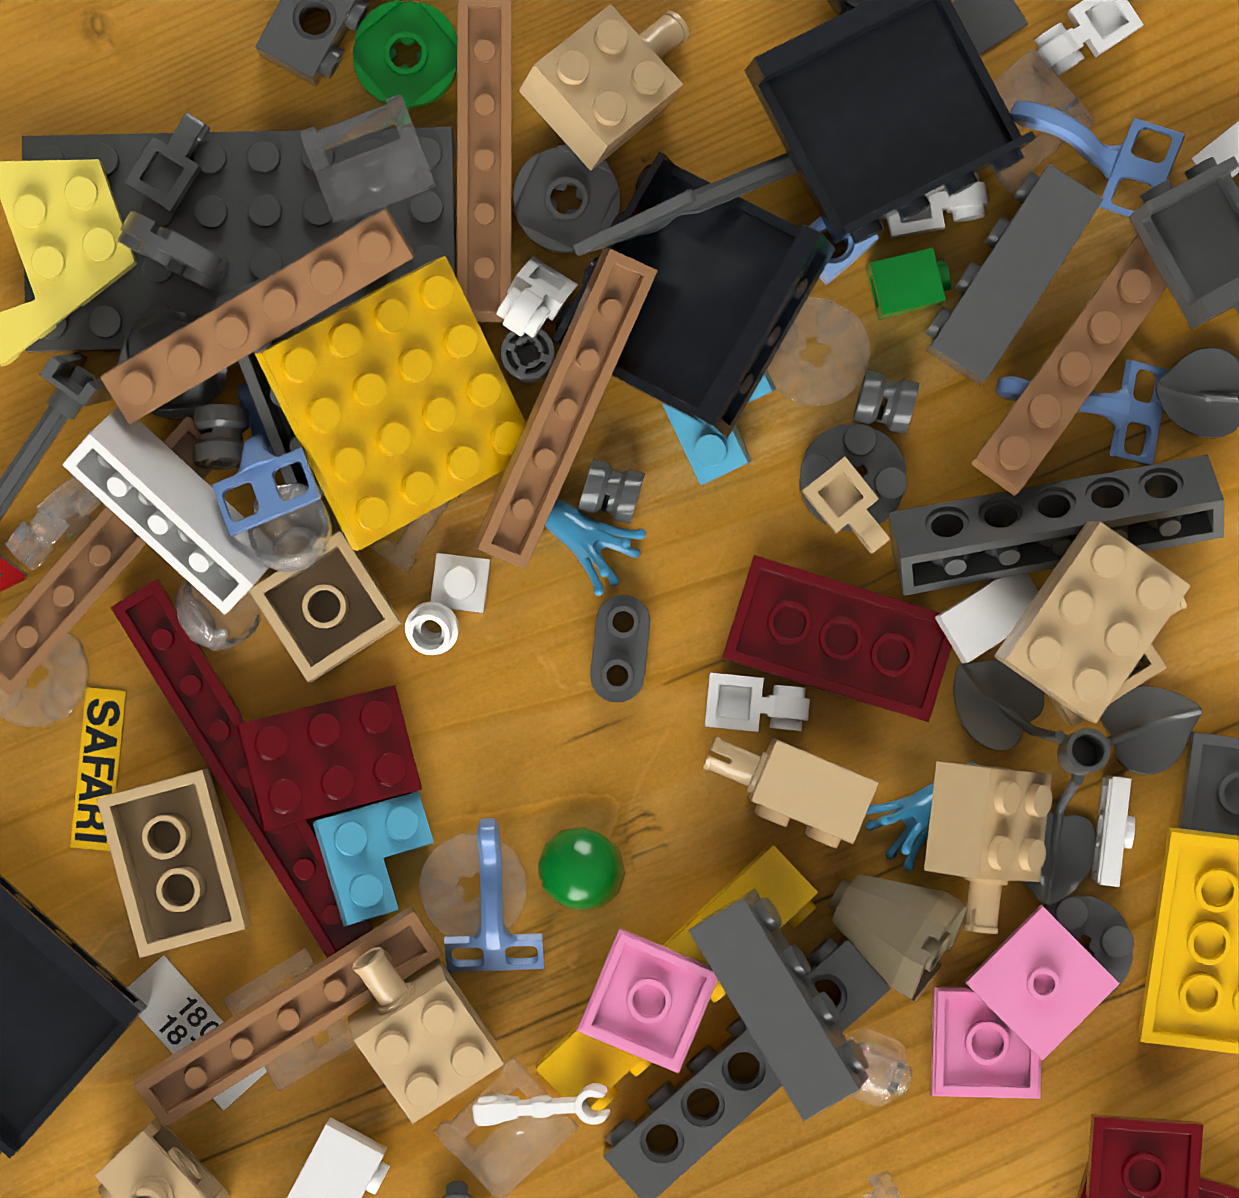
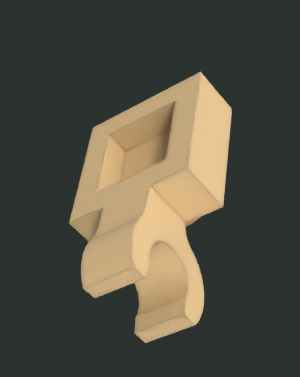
[801,457,890,553]

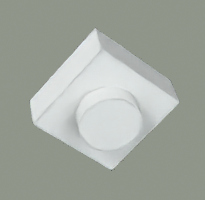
[430,553,491,613]

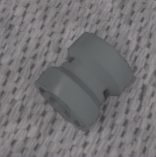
[500,329,555,384]
[853,369,919,435]
[193,404,249,470]
[578,458,645,524]

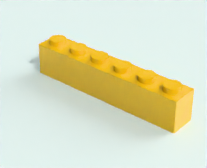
[536,842,818,1111]

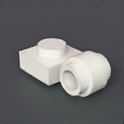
[1034,0,1144,76]
[887,173,989,239]
[496,256,578,338]
[705,673,810,732]

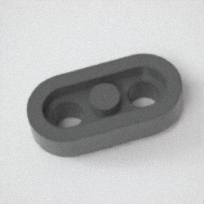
[590,595,650,702]

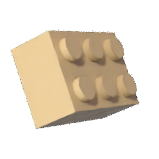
[994,521,1191,723]
[97,768,252,958]

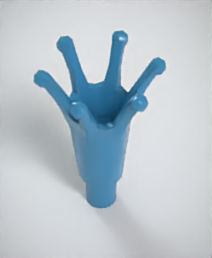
[545,499,647,596]
[865,762,976,872]

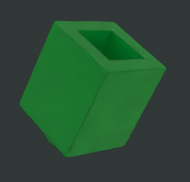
[866,247,952,321]

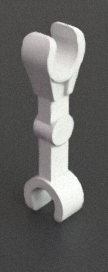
[472,1083,610,1126]

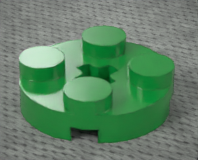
[353,0,457,111]

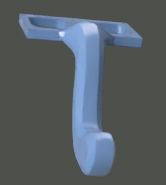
[1010,101,1185,217]
[995,360,1168,465]
[213,382,321,536]
[444,818,544,972]

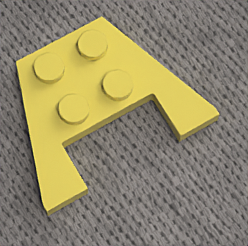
[0,159,138,366]

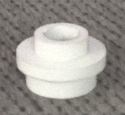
[405,602,459,655]

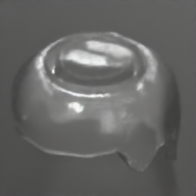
[247,483,332,572]
[175,580,262,651]

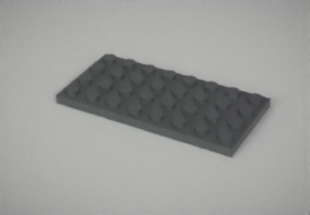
[22,127,456,353]

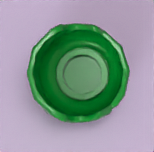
[538,827,625,911]

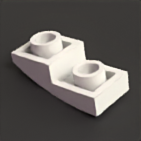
[935,573,1039,663]

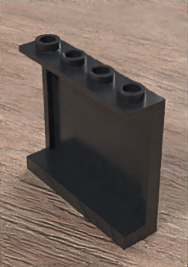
[744,0,1036,245]
[552,152,835,438]
[0,874,148,1158]

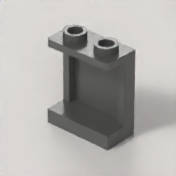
[1129,156,1239,330]

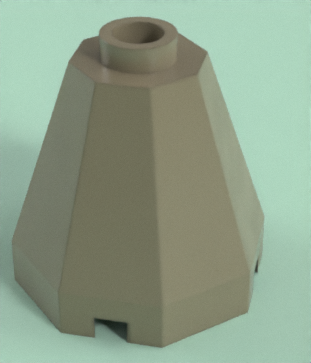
[829,874,967,1002]

